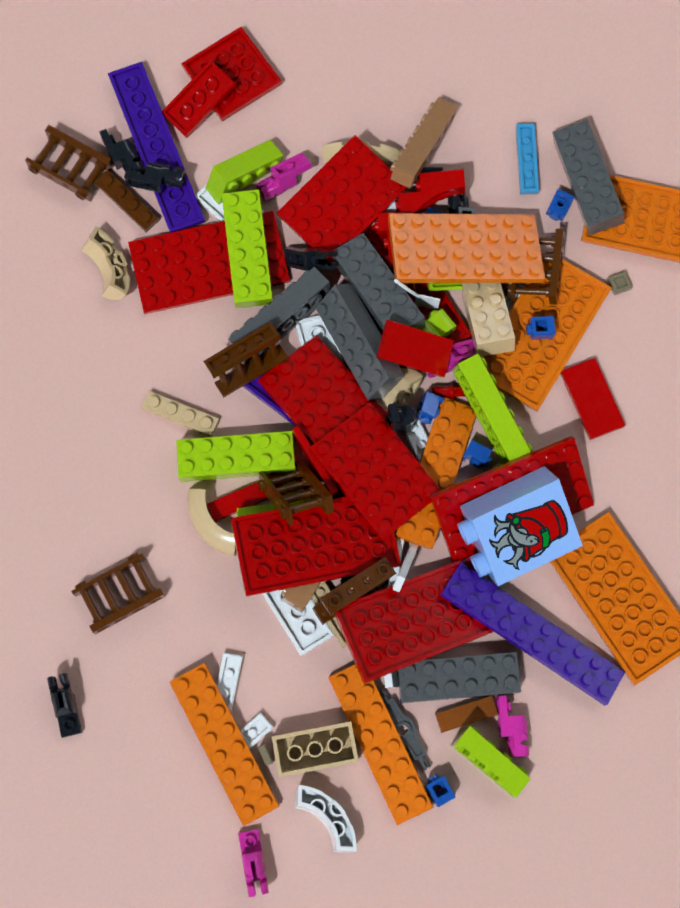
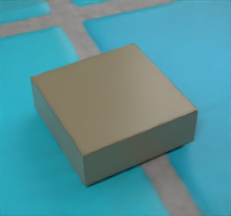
[607,271,633,296]
[258,745,273,766]

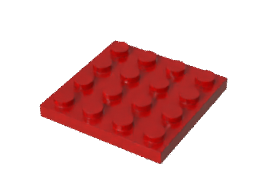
[181,27,282,121]

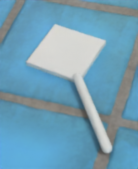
[394,279,440,310]

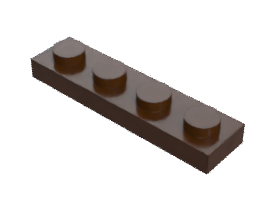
[94,169,159,233]

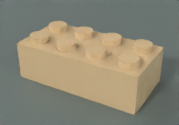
[462,283,515,357]
[272,721,359,777]

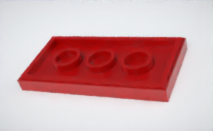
[162,60,237,138]
[376,320,454,377]
[560,358,626,440]
[292,426,338,499]

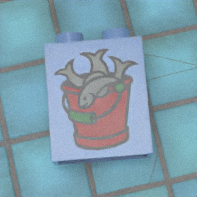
[457,466,583,586]

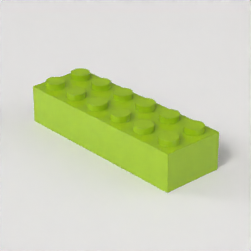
[222,190,273,309]
[452,354,533,465]
[176,431,295,482]

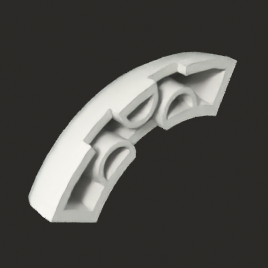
[294,785,357,853]

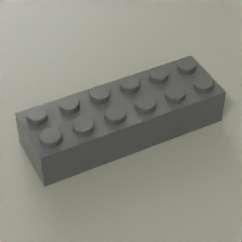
[552,119,625,236]
[332,233,425,332]
[228,267,330,365]
[316,284,405,400]
[397,652,521,704]

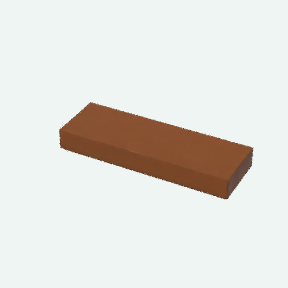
[435,696,498,733]

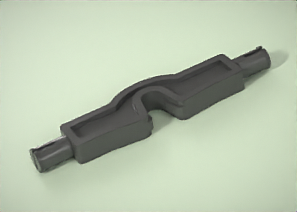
[379,688,431,770]

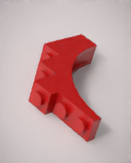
[374,169,465,272]

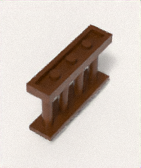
[25,125,114,202]
[508,229,565,305]
[203,322,289,398]
[257,460,334,525]
[71,553,165,634]
[312,557,397,625]

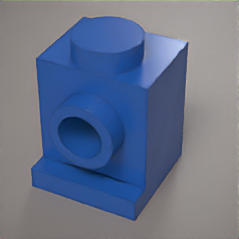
[546,189,575,222]
[526,316,556,340]
[416,391,444,424]
[462,440,493,467]
[425,774,456,807]

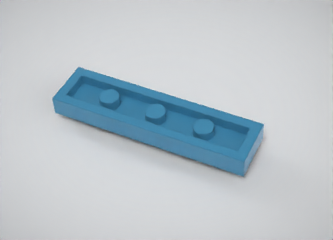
[515,123,539,195]

